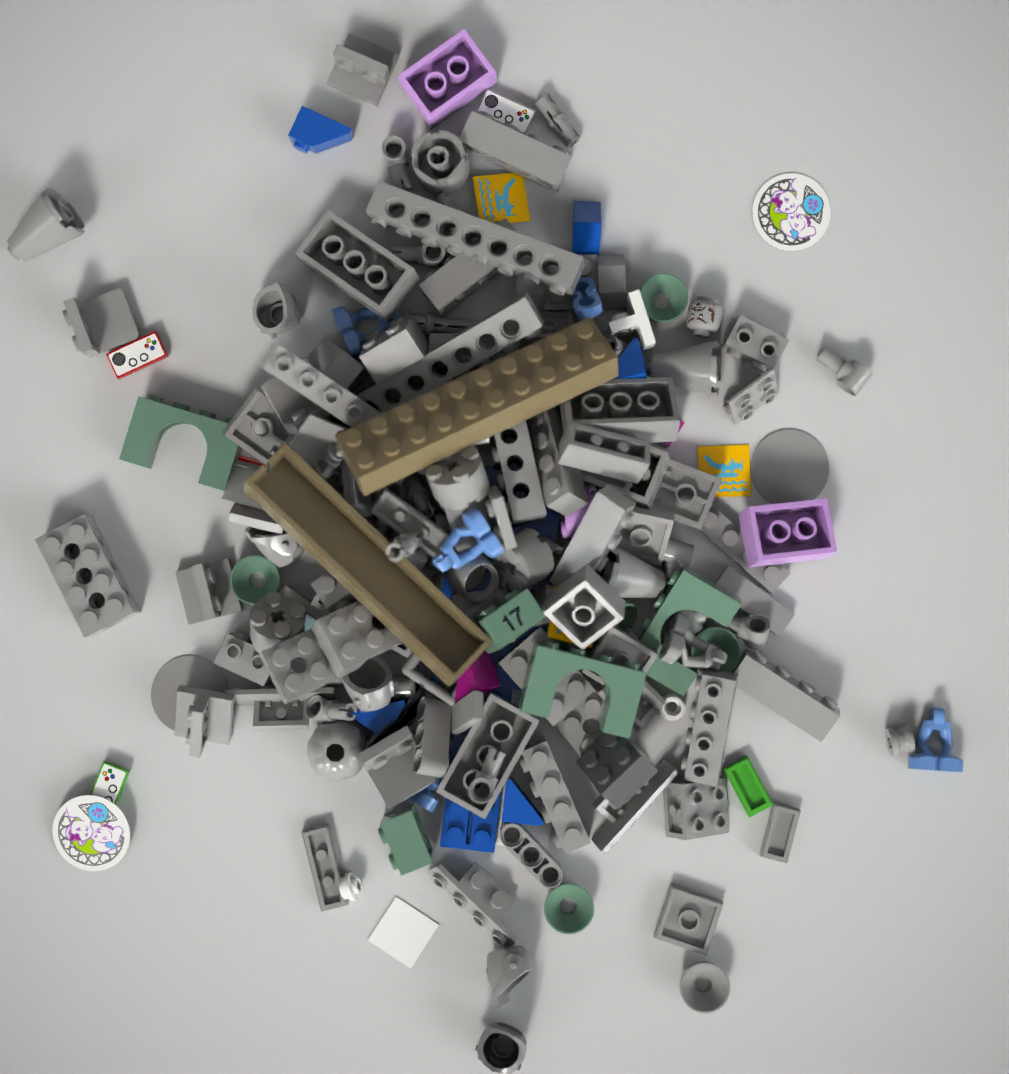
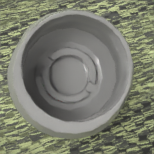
[446,551,499,603]

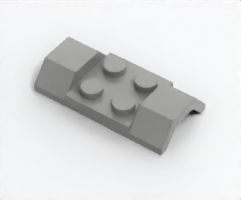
[516,254,626,311]

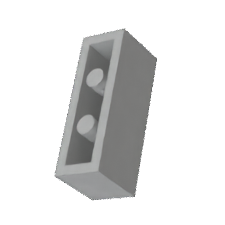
[558,422,651,484]

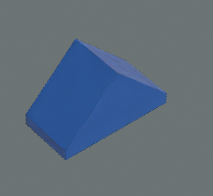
[572,201,601,255]
[614,337,648,379]
[351,699,407,734]
[501,776,545,826]

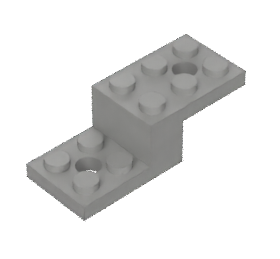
[222,389,344,493]
[580,446,722,531]
[259,601,402,704]
[499,626,605,756]

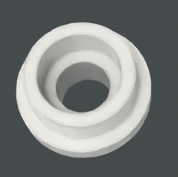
[658,693,686,721]
[339,872,362,901]

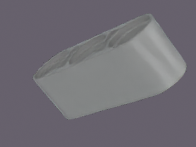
[413,696,452,778]
[500,822,563,888]

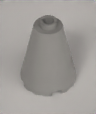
[8,188,85,261]
[646,341,721,396]
[597,546,667,598]

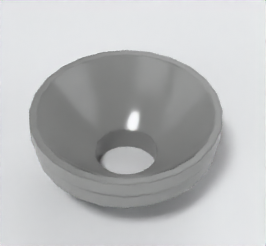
[679,961,730,1013]

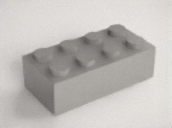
[295,210,420,323]
[560,377,681,443]
[436,691,540,819]

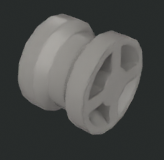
[885,725,915,756]

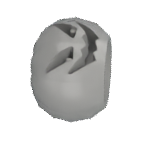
[307,719,367,781]

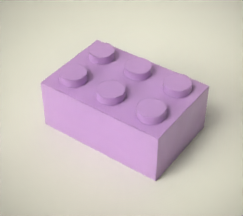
[397,29,497,129]
[738,498,837,568]

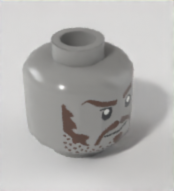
[686,296,724,338]

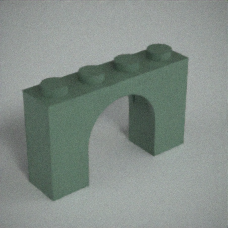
[119,394,242,491]
[638,565,741,697]
[518,640,647,739]

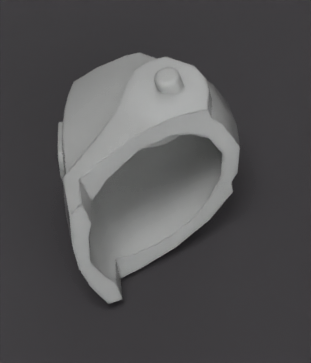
[252,282,300,339]
[245,526,305,567]
[341,656,398,713]
[486,946,534,1008]

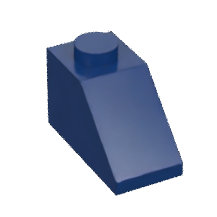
[288,106,354,154]

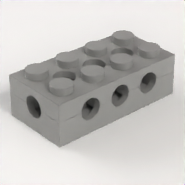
[489,420,547,527]
[35,514,141,638]

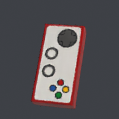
[106,331,168,380]

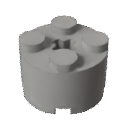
[411,131,470,196]
[425,446,490,510]
[492,528,554,592]
[250,591,306,653]

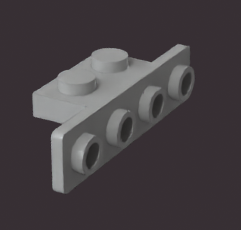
[225,685,337,730]
[591,759,678,854]
[428,862,518,946]

